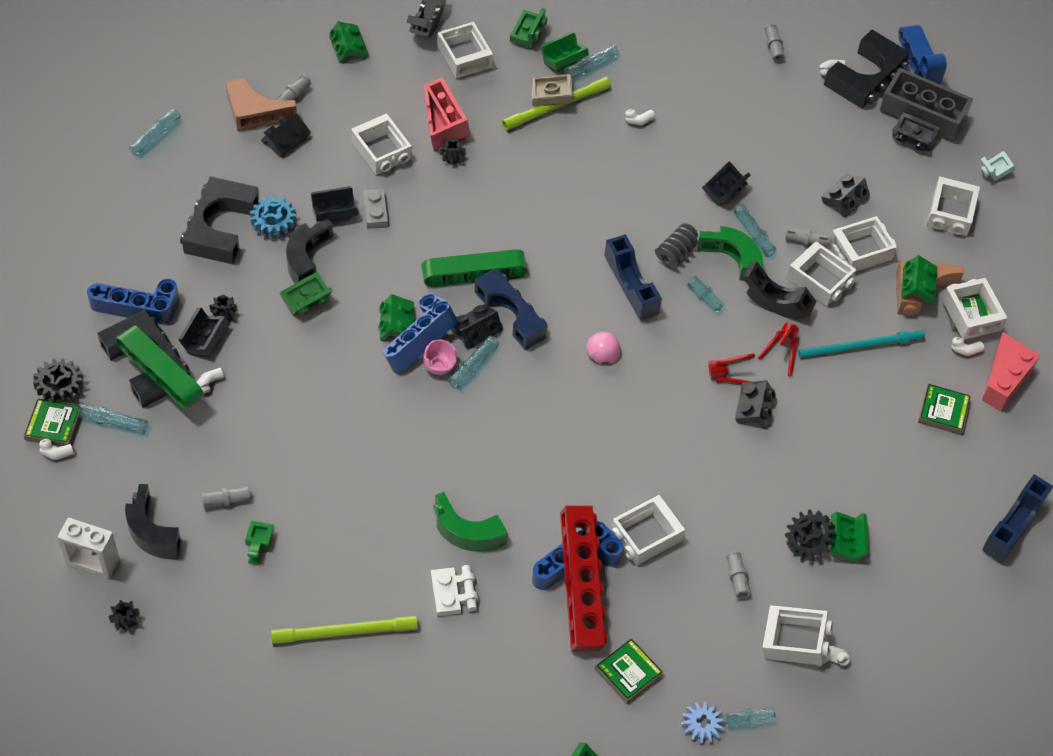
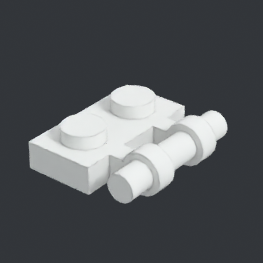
[431,565,478,617]

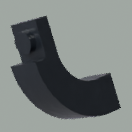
[407,0,446,37]
[286,219,333,283]
[742,261,817,318]
[125,484,181,560]

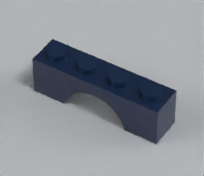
[604,234,662,320]
[474,268,548,350]
[982,474,1053,563]

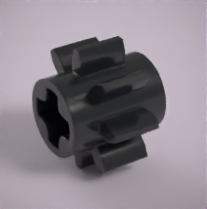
[440,138,465,164]
[209,294,238,320]
[109,600,140,631]

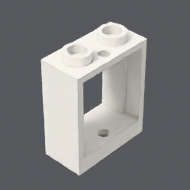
[437,22,493,79]
[351,114,412,175]
[926,176,980,236]
[829,216,897,272]
[787,242,856,307]
[942,278,1007,340]
[611,495,685,566]
[57,517,120,579]
[763,605,833,665]

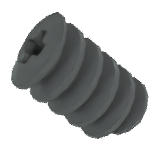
[655,223,698,268]

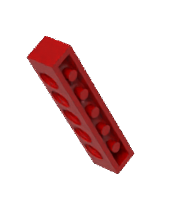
[560,506,608,652]

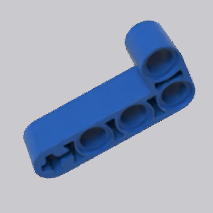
[898,25,947,84]
[87,278,179,324]
[383,294,458,372]
[532,521,623,590]

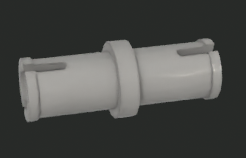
[765,24,785,62]
[275,75,311,101]
[785,226,829,247]
[201,486,250,508]
[726,551,751,599]

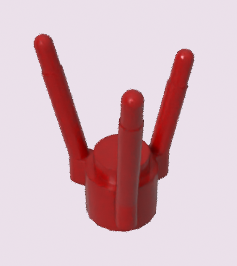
[758,322,799,376]
[708,353,755,385]

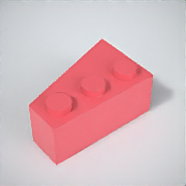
[424,77,471,151]
[982,332,1040,412]

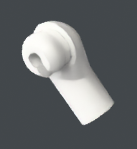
[819,60,845,76]
[625,109,656,126]
[951,337,984,356]
[197,368,224,393]
[39,439,74,460]
[817,646,850,667]

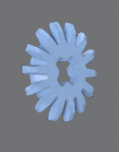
[681,702,725,744]

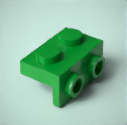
[510,8,548,48]
[329,21,368,63]
[541,32,589,70]
[901,255,938,304]
[279,272,333,316]
[378,294,414,341]
[831,511,869,563]

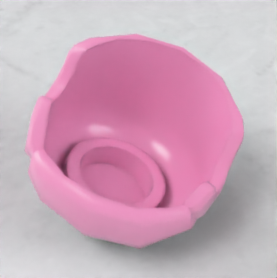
[586,332,621,364]
[423,339,457,375]

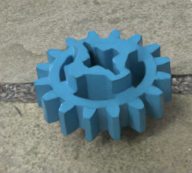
[250,196,296,238]

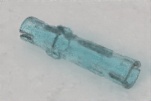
[564,45,619,78]
[129,108,181,156]
[733,204,777,257]
[448,335,499,389]
[78,403,148,434]

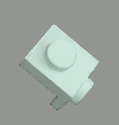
[981,151,1015,182]

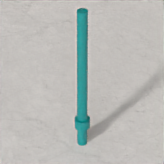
[798,330,925,358]

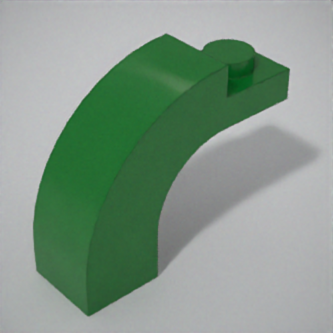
[697,226,763,281]
[433,491,508,552]

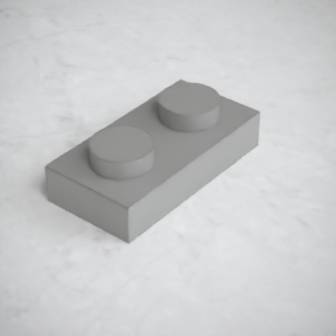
[363,189,388,228]

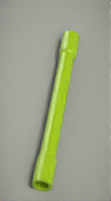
[502,77,611,131]
[271,615,418,645]

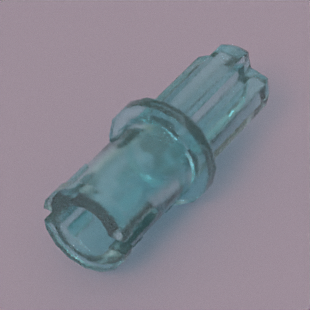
[687,276,724,312]
[725,708,776,729]

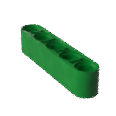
[421,249,528,287]
[115,325,204,409]

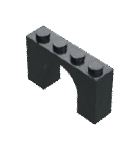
[824,29,910,109]
[180,176,259,265]
[97,310,191,408]

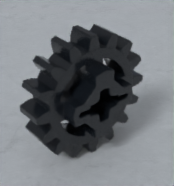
[33,358,84,403]
[785,509,837,561]

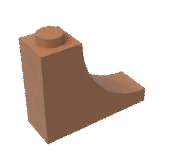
[225,78,297,131]
[896,260,964,316]

